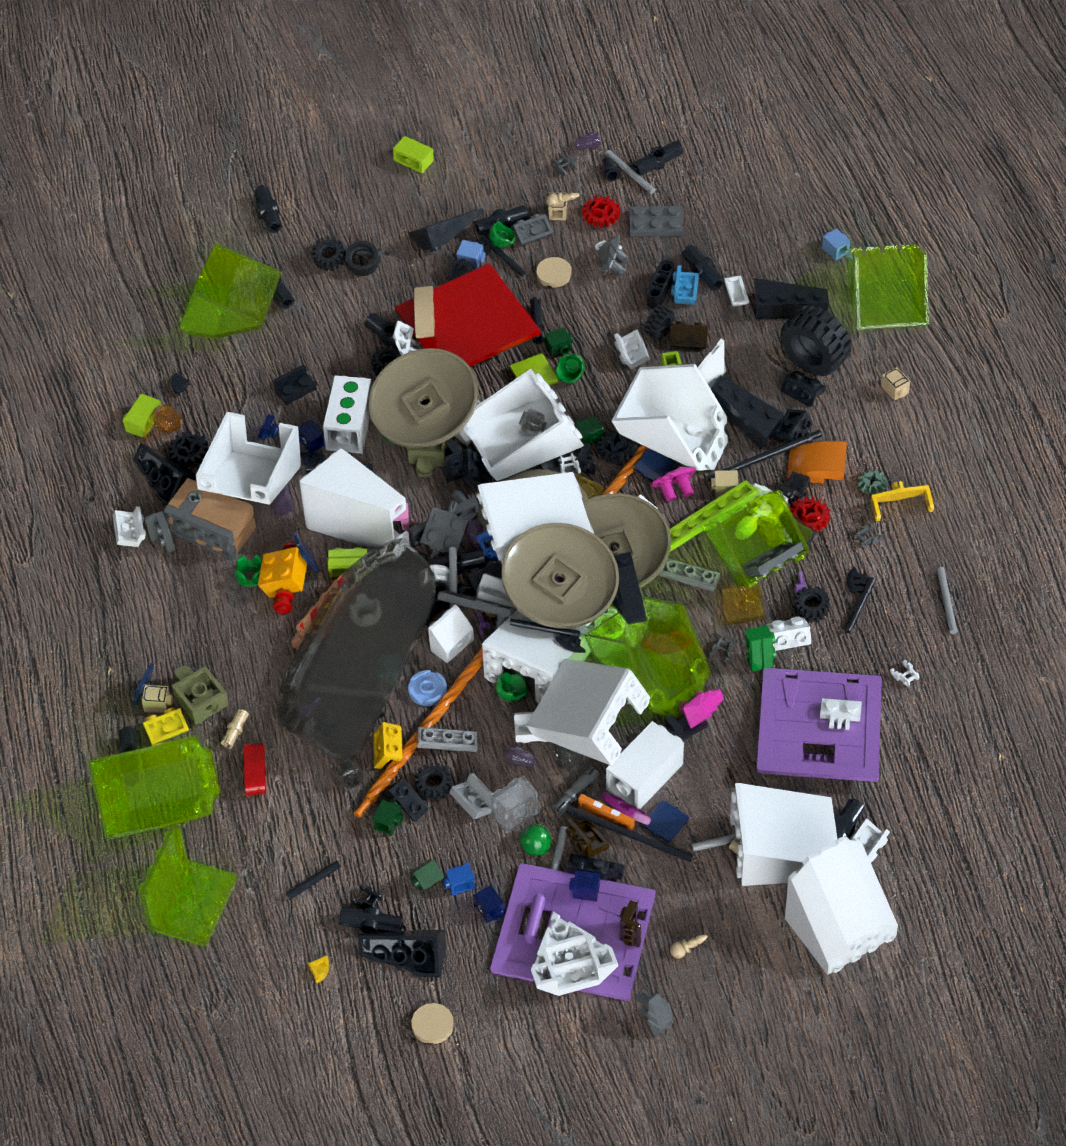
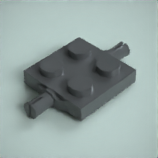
[419,500,468,559]

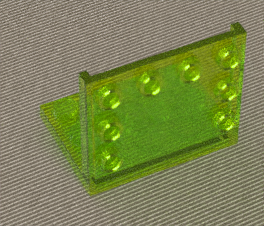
[139,824,238,947]

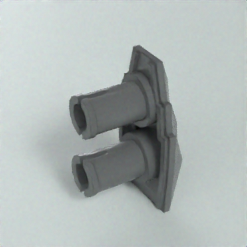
[599,234,628,277]
[636,989,674,1038]

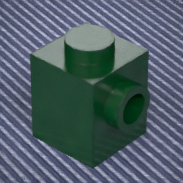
[544,327,573,358]
[575,416,605,444]
[372,800,404,836]
[409,859,445,890]

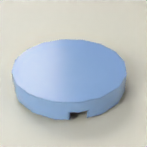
[408,670,447,706]

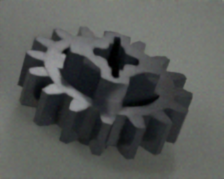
[597,430,638,464]
[168,431,208,468]

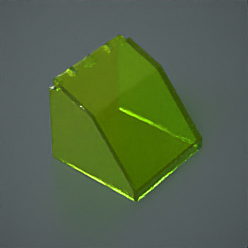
[180,243,282,339]
[846,244,929,330]

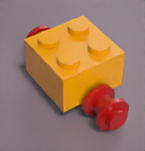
[258,541,307,615]

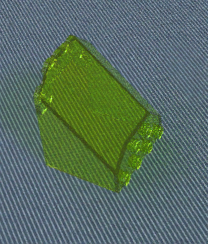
[584,596,711,718]
[88,735,221,840]

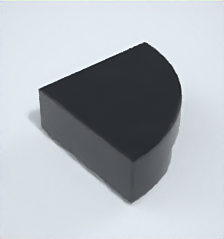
[171,372,190,396]

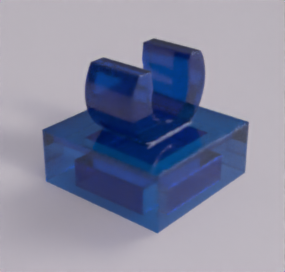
[258,414,279,440]

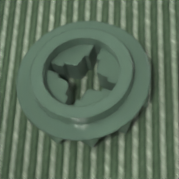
[857,469,887,495]

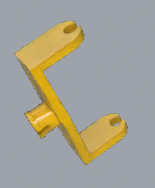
[870,481,934,522]

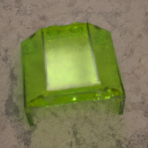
[703,489,810,588]

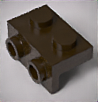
[670,321,708,349]
[566,819,610,858]
[620,900,641,947]

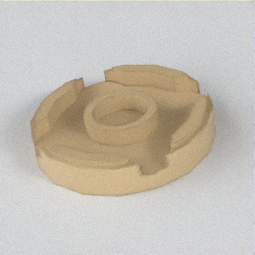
[536,257,572,288]
[411,1003,454,1044]

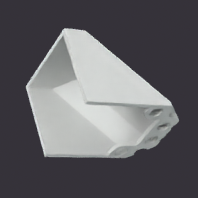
[612,364,728,471]
[785,837,898,975]

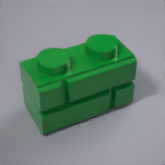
[745,625,776,671]

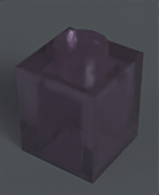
[270,486,294,517]

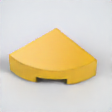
[308,955,329,983]

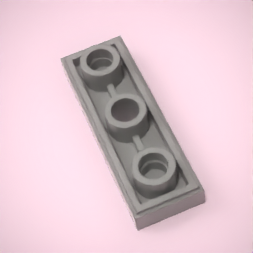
[659,558,720,592]
[417,727,477,752]

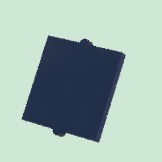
[633,448,676,482]
[293,533,320,573]
[132,663,154,706]
[642,800,690,843]

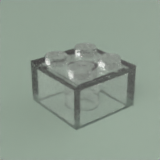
[490,775,539,834]

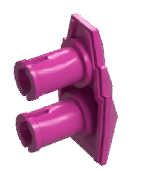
[651,467,696,502]
[679,689,724,728]

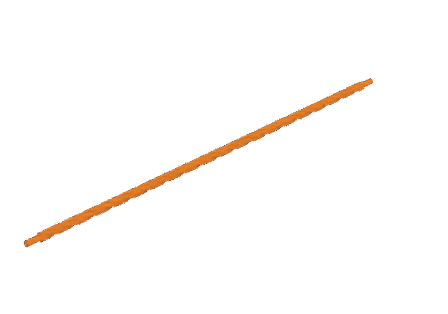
[354,444,648,818]

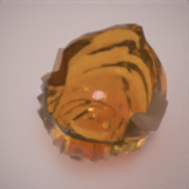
[152,405,182,434]

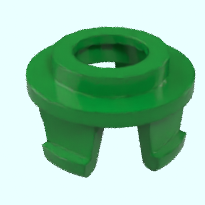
[235,555,262,587]

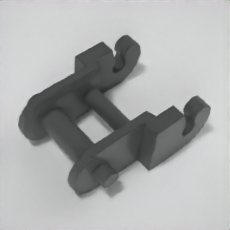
[552,155,578,176]
[854,523,883,547]
[710,636,735,662]

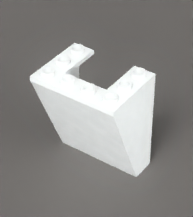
[463,369,584,481]
[196,412,301,505]
[300,448,410,550]
[477,472,594,565]
[482,610,598,703]
[526,659,650,766]
[730,783,837,886]

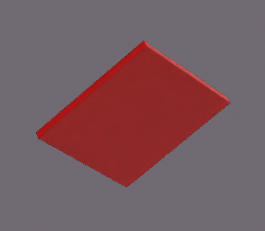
[395,263,541,367]

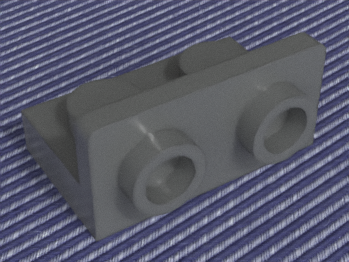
[512,214,554,246]
[144,511,175,552]

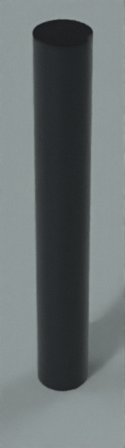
[286,861,341,900]

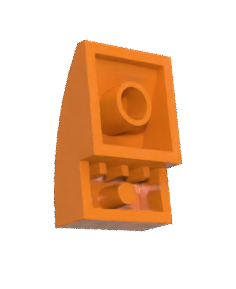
[787,441,847,483]

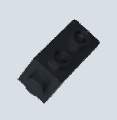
[778,471,811,500]
[664,714,708,741]

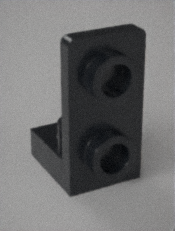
[382,778,429,821]

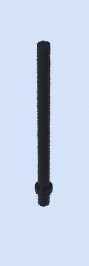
[707,430,822,482]
[566,805,694,862]

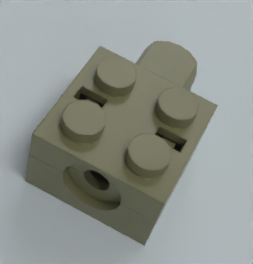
[407,442,446,477]
[172,665,229,725]

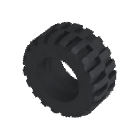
[780,306,852,376]

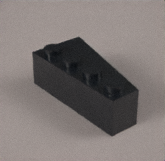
[753,278,829,319]
[711,375,784,450]

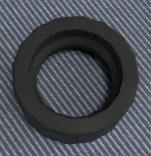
[345,240,380,276]

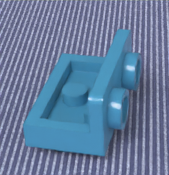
[671,265,699,305]

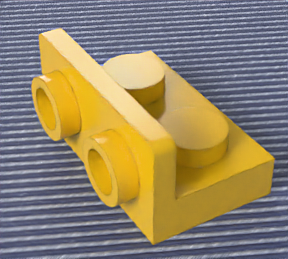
[142,707,189,746]
[373,722,402,769]

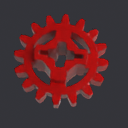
[582,195,620,229]
[789,496,830,532]

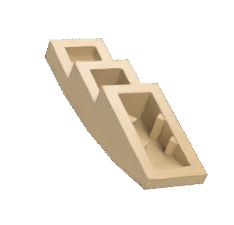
[414,286,435,338]

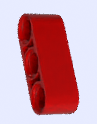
[244,743,266,796]

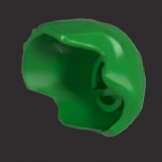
[489,221,515,248]
[555,354,585,384]
[494,672,528,702]
[519,824,552,856]

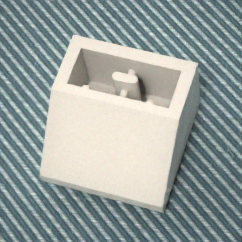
[428,605,474,663]

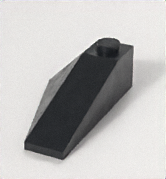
[408,208,484,252]
[134,442,196,506]
[612,552,647,625]
[358,930,446,977]

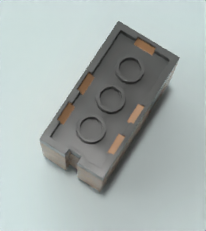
[164,478,256,561]

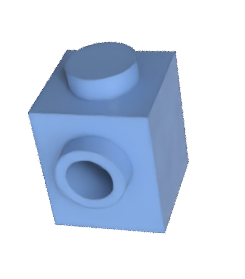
[822,228,850,261]
[457,240,485,269]

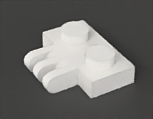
[820,698,862,730]

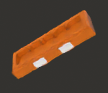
[578,794,635,831]

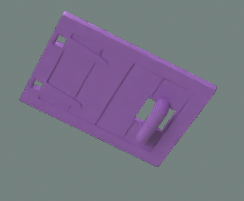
[757,668,882,782]
[490,863,656,1001]

